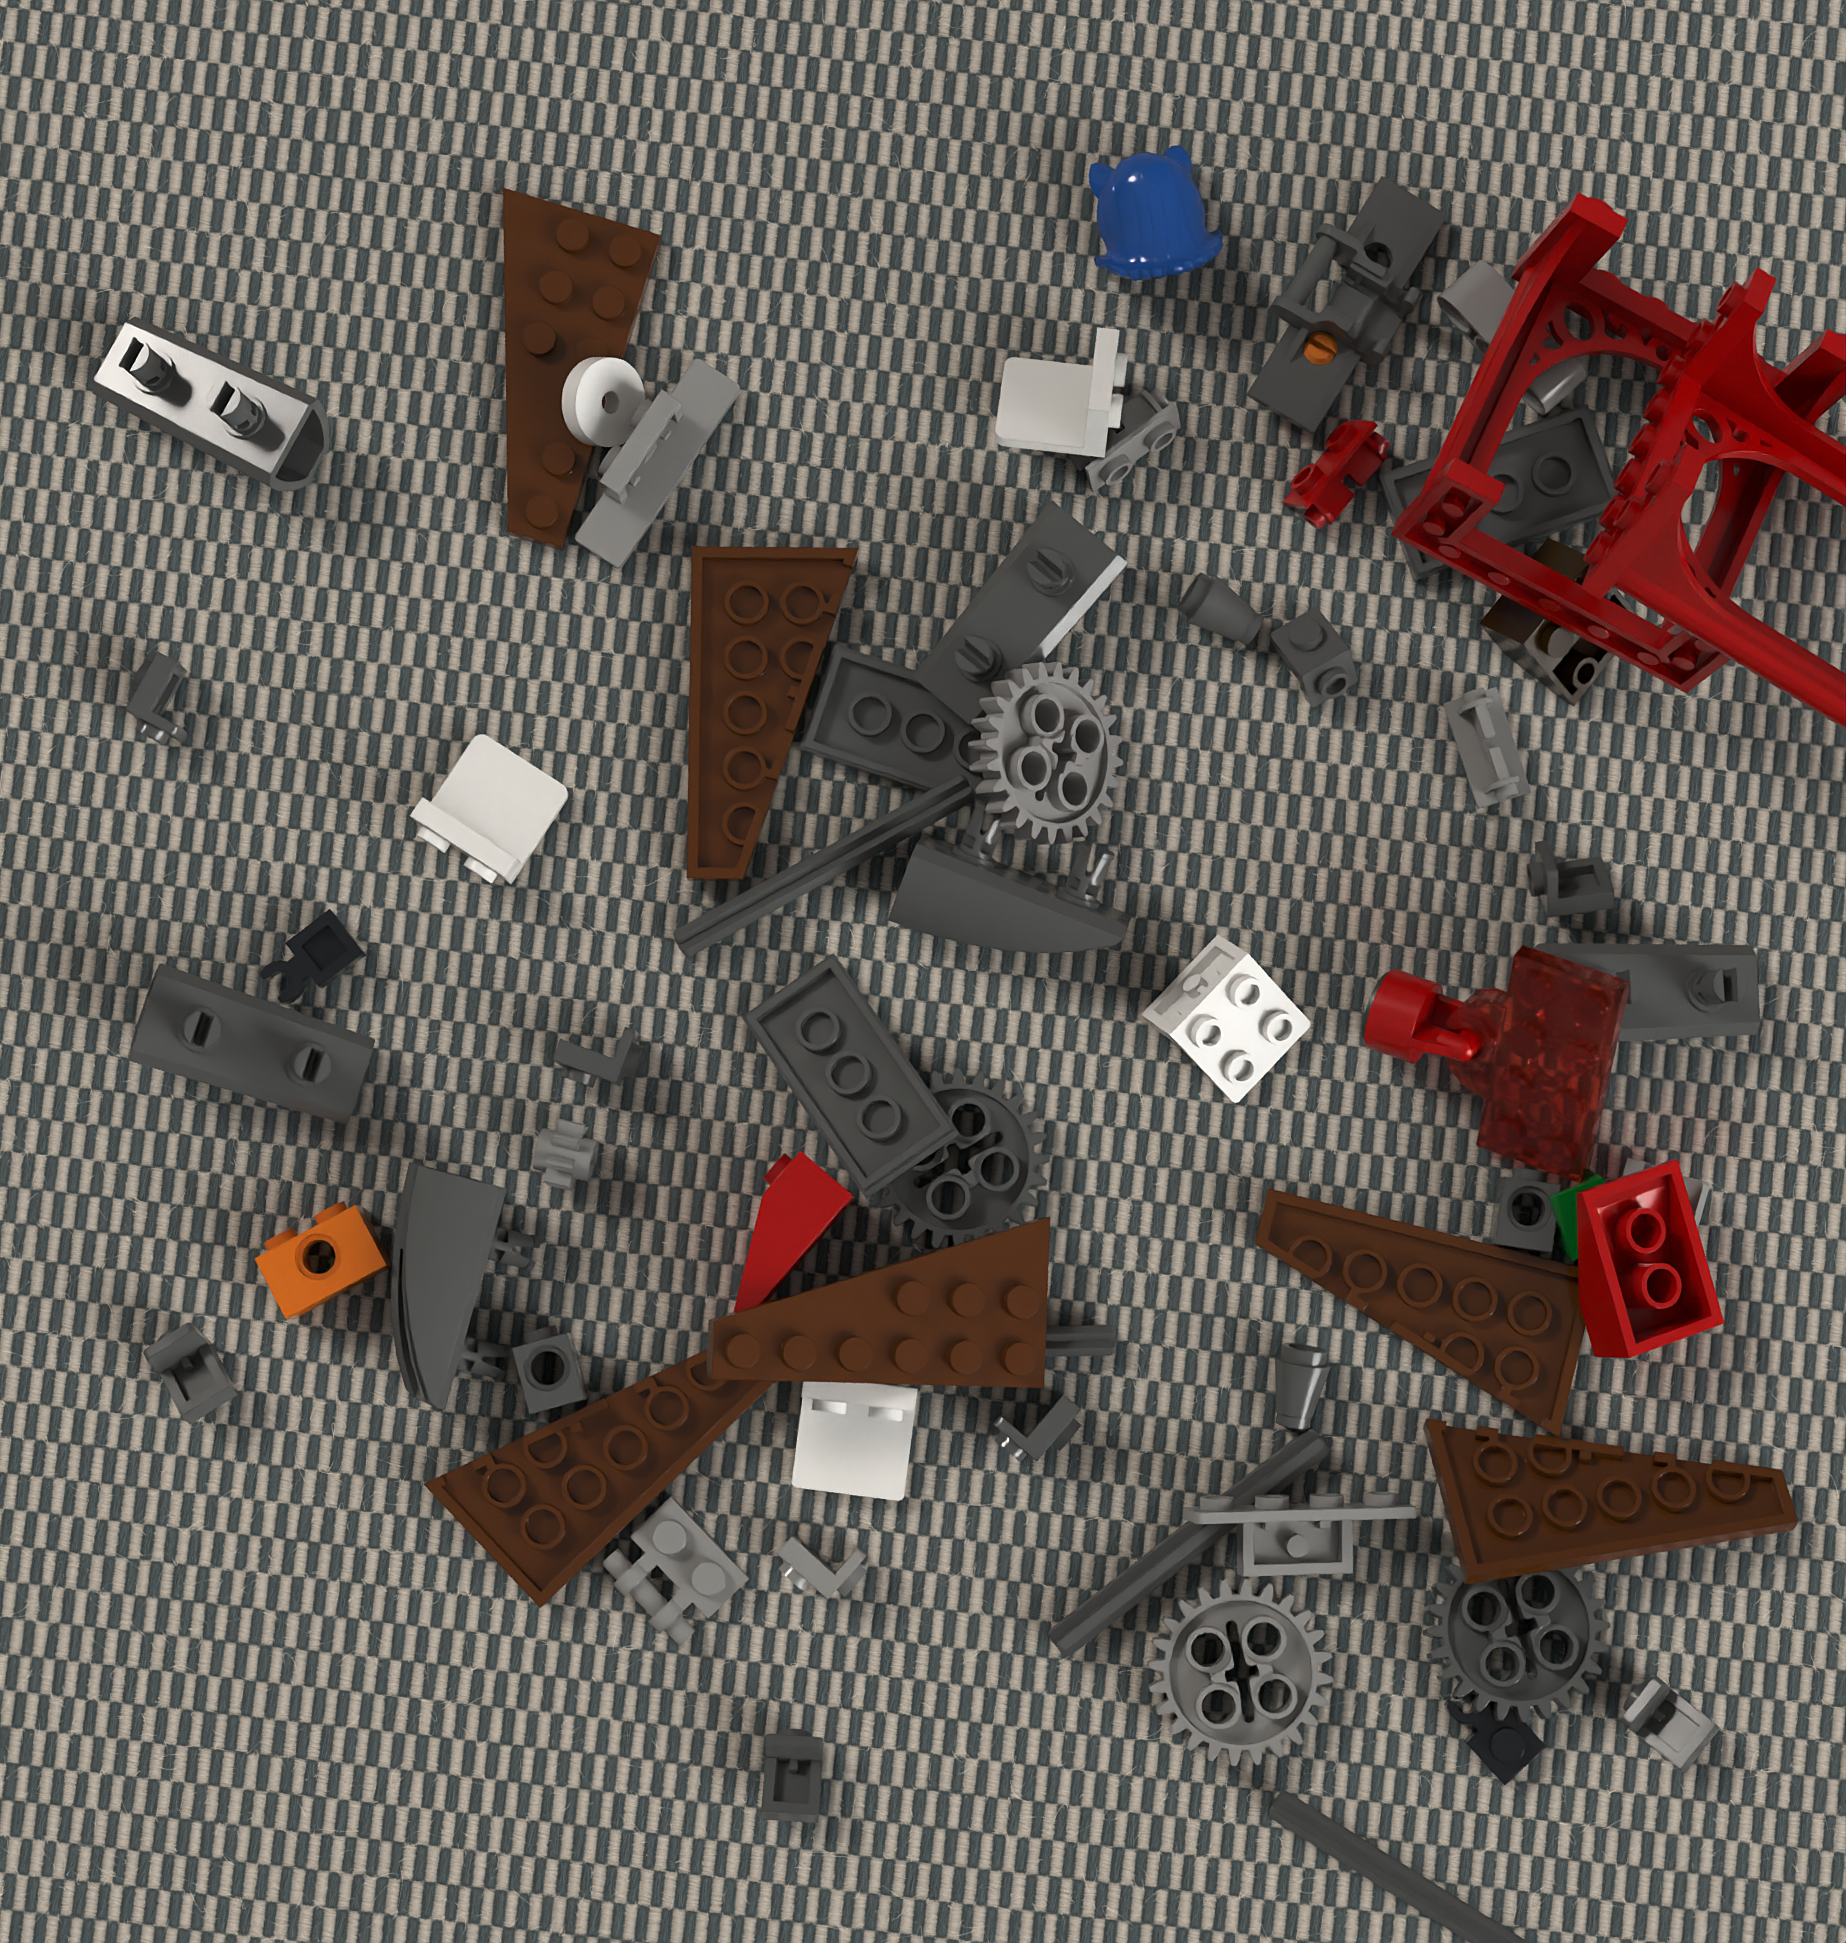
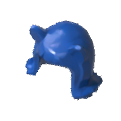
[1089,145,1223,281]

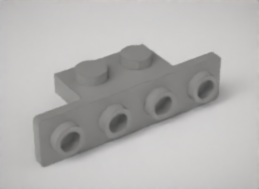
[575,359,740,569]
[1183,1492,1416,1577]

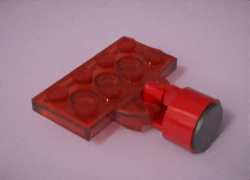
[1362,945,1631,1183]

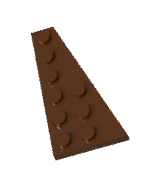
[503,188,662,551]
[687,546,859,881]
[1253,1188,1586,1437]
[706,1217,1050,1388]
[424,1349,777,1608]
[1423,1418,1798,1585]

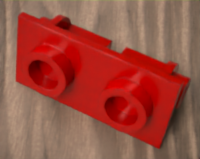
[1282,419,1390,530]

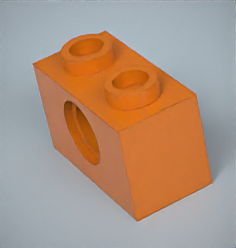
[254,1201,392,1319]

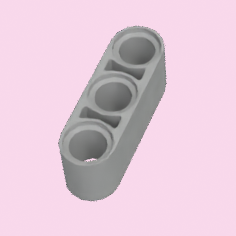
[1437,260,1586,415]

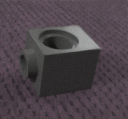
[1488,1168,1561,1254]
[512,1325,589,1414]

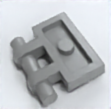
[602,1496,750,1646]

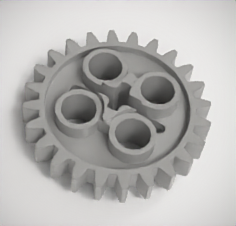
[968,662,1123,845]
[1147,1578,1333,1766]

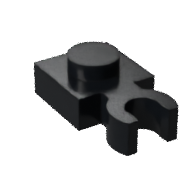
[260,909,366,1005]
[1444,1700,1547,1785]

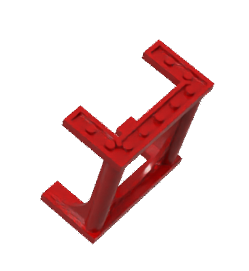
[1390,192,1846,693]
[1581,267,1846,730]

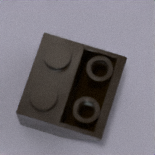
[1479,538,1637,706]

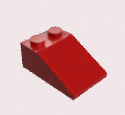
[733,1151,855,1312]
[1576,1159,1724,1358]

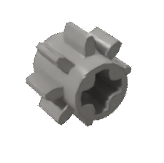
[533,1119,599,1191]

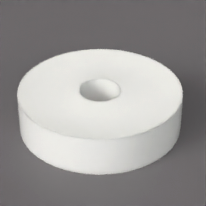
[562,357,645,447]

